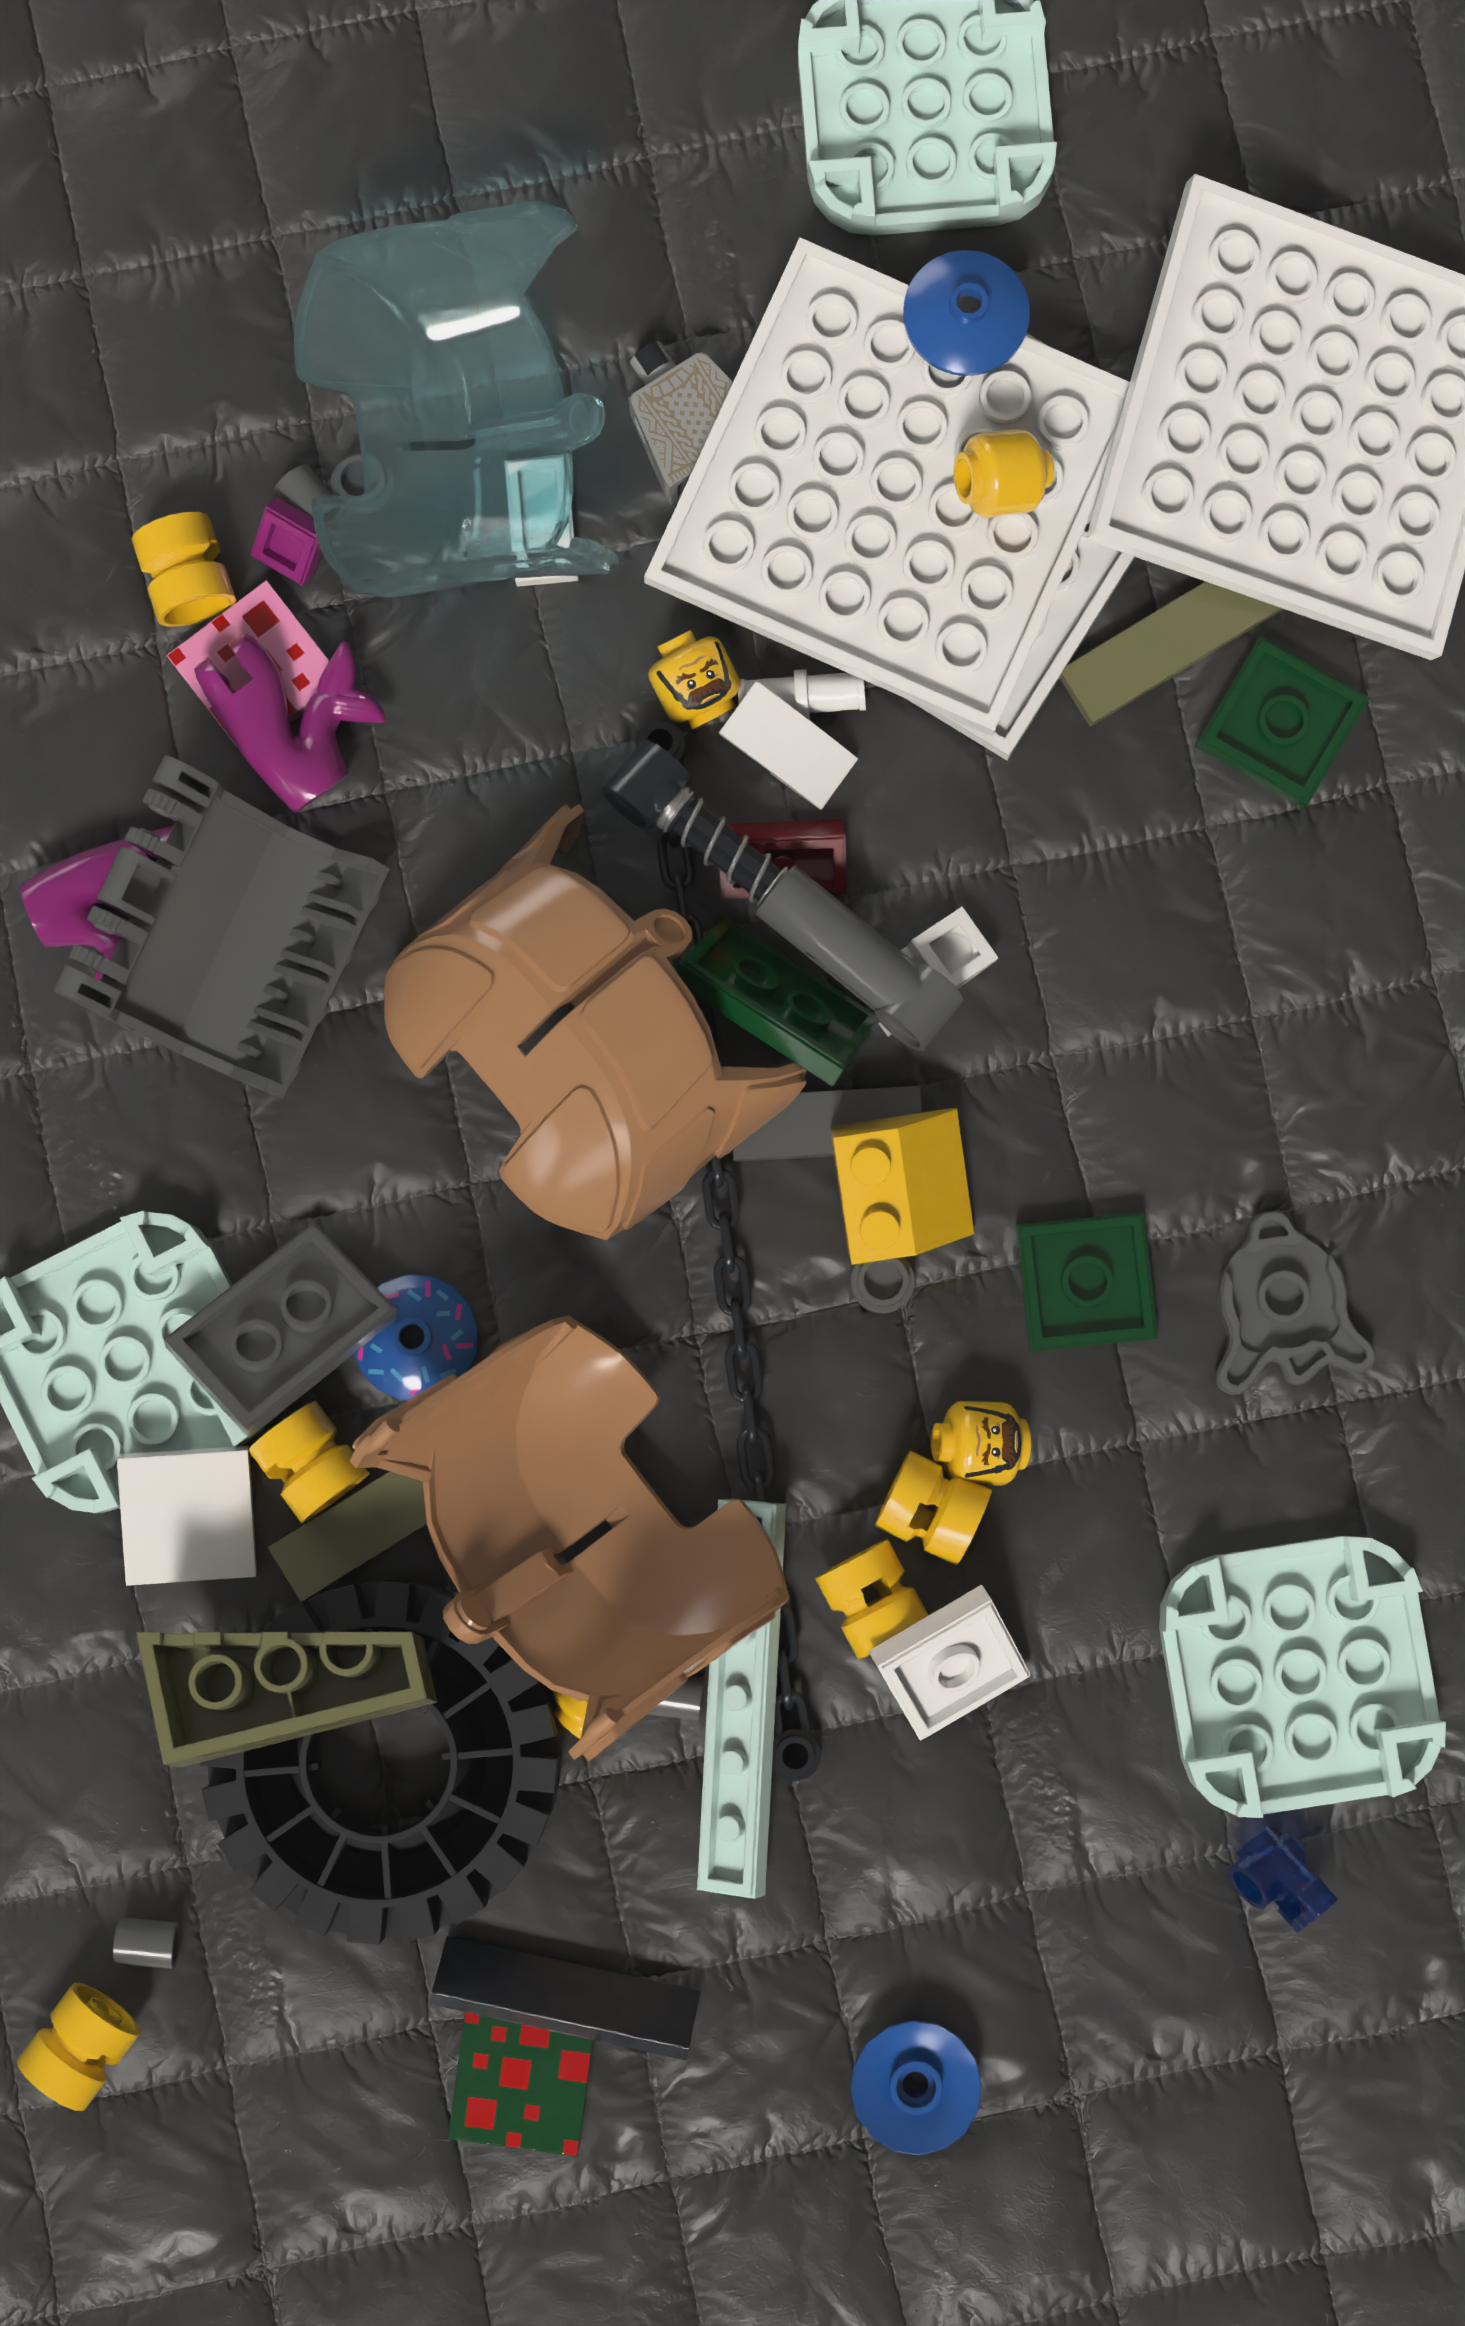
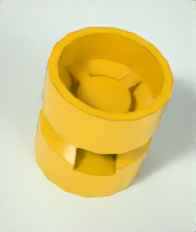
[131,512,236,627]
[248,1401,370,1523]
[874,1450,992,1566]
[815,1539,929,1659]
[17,1982,142,2111]

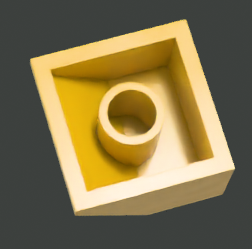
[830,1108,974,1265]

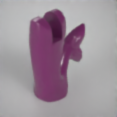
[194,633,386,813]
[19,826,173,981]

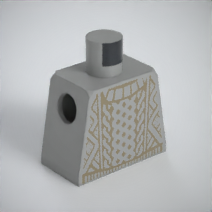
[628,341,733,505]

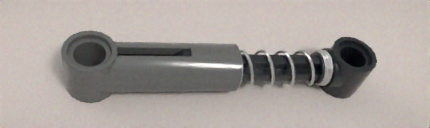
[601,740,964,1052]

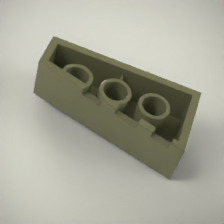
[136,1632,438,1767]

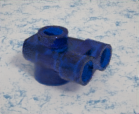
[1228,1826,1338,1933]

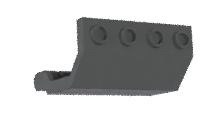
[53,755,390,1099]

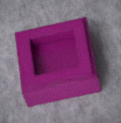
[250,497,330,586]

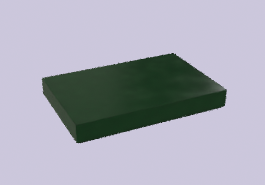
[675,917,880,1086]

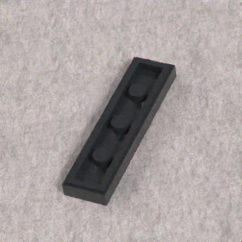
[430,1936,701,2060]

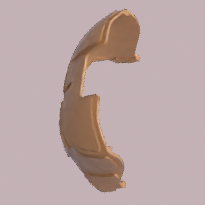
[384,804,806,1240]
[350,1315,789,1762]

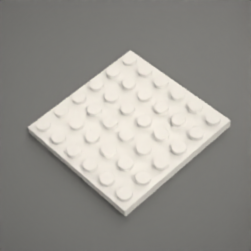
[1086,174,1465,660]
[644,238,1130,736]

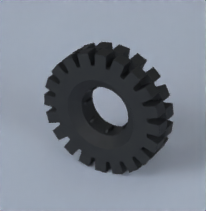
[200,1580,562,1945]

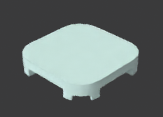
[798,0,1057,236]
[0,1211,265,1513]
[1159,1536,1446,1818]

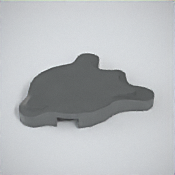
[1215,1211,1376,1395]

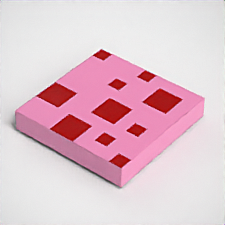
[166,580,329,747]

